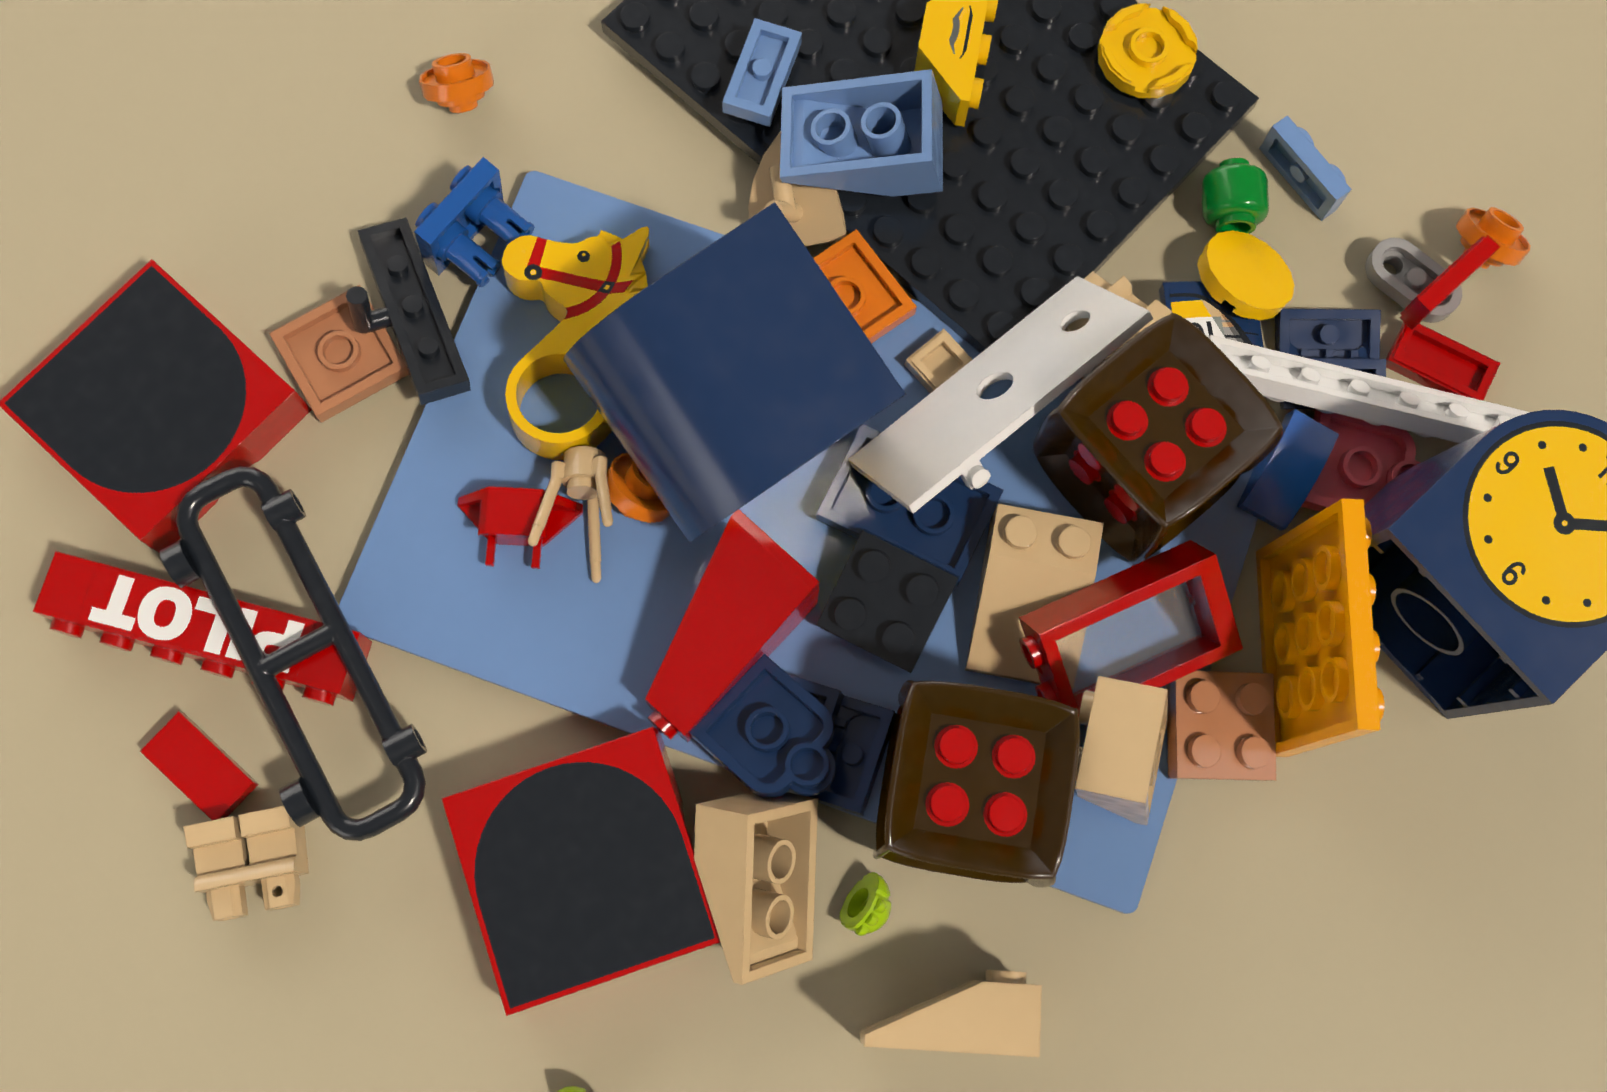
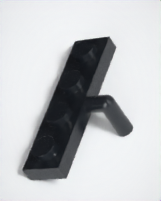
[346,217,471,405]

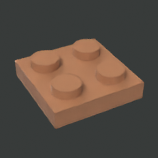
[269,284,409,423]
[1166,671,1276,781]

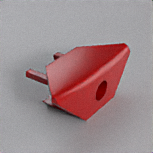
[457,486,583,569]

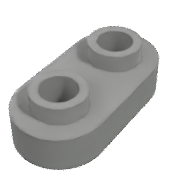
[1365,238,1462,323]

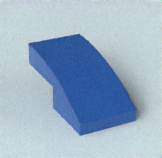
[1237,409,1339,531]

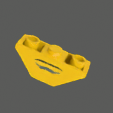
[914,0,998,127]

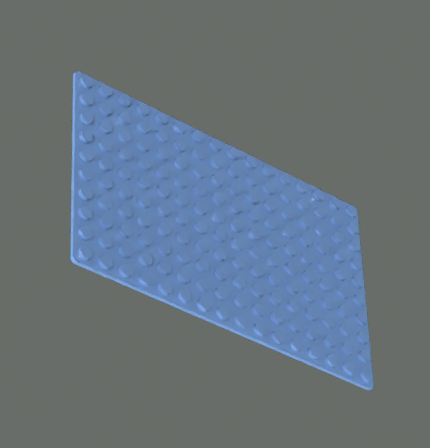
[339,171,1267,914]

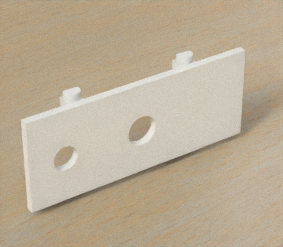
[848,276,1153,513]

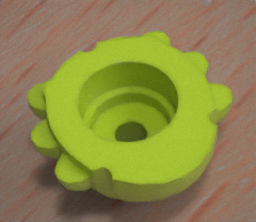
[839,872,891,936]

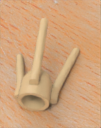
[528,446,613,583]

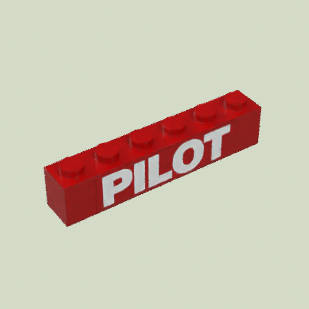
[33,551,372,706]

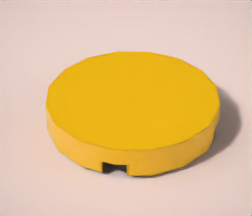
[1098,3,1198,98]
[1197,230,1295,321]

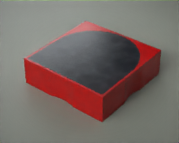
[0,259,312,553]
[441,726,720,1016]

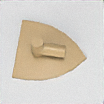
[748,131,847,247]

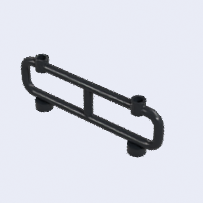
[160,466,427,841]

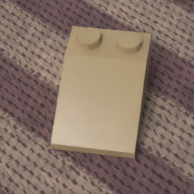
[965,504,1104,687]
[1075,676,1168,826]
[694,792,818,985]
[860,970,1042,1057]

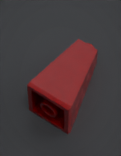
[645,509,819,743]

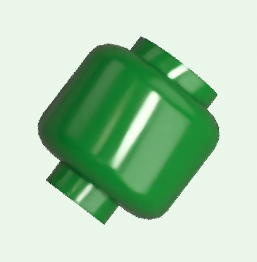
[1202,158,1269,234]

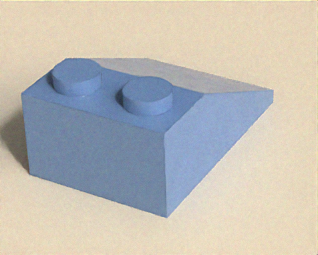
[780,69,943,197]

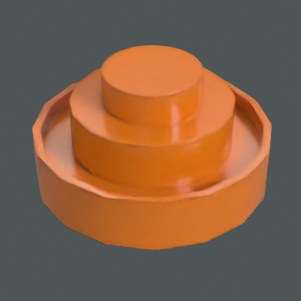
[419,53,494,113]
[1456,207,1531,269]
[607,453,670,523]

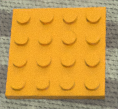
[1256,499,1385,757]

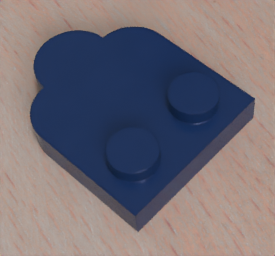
[690,654,836,798]

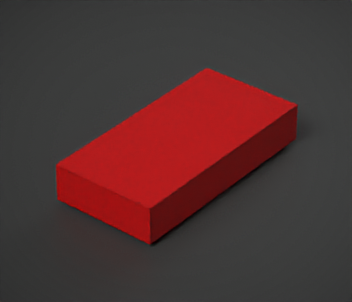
[1399,235,1500,330]
[1386,323,1501,401]
[140,711,259,820]

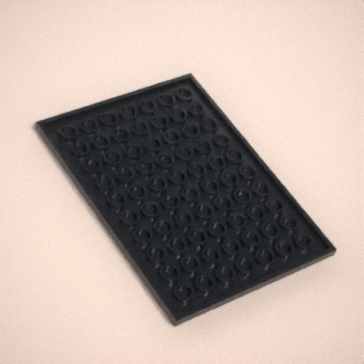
[601,0,1259,353]

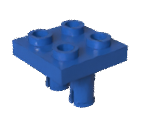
[414,157,535,288]

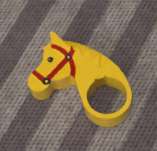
[502,226,649,460]

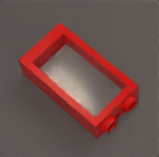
[1019,540,1243,725]

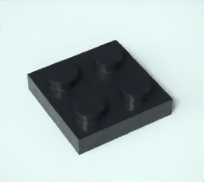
[816,529,960,673]

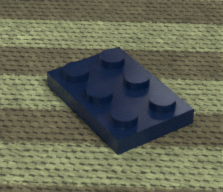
[816,424,1004,586]

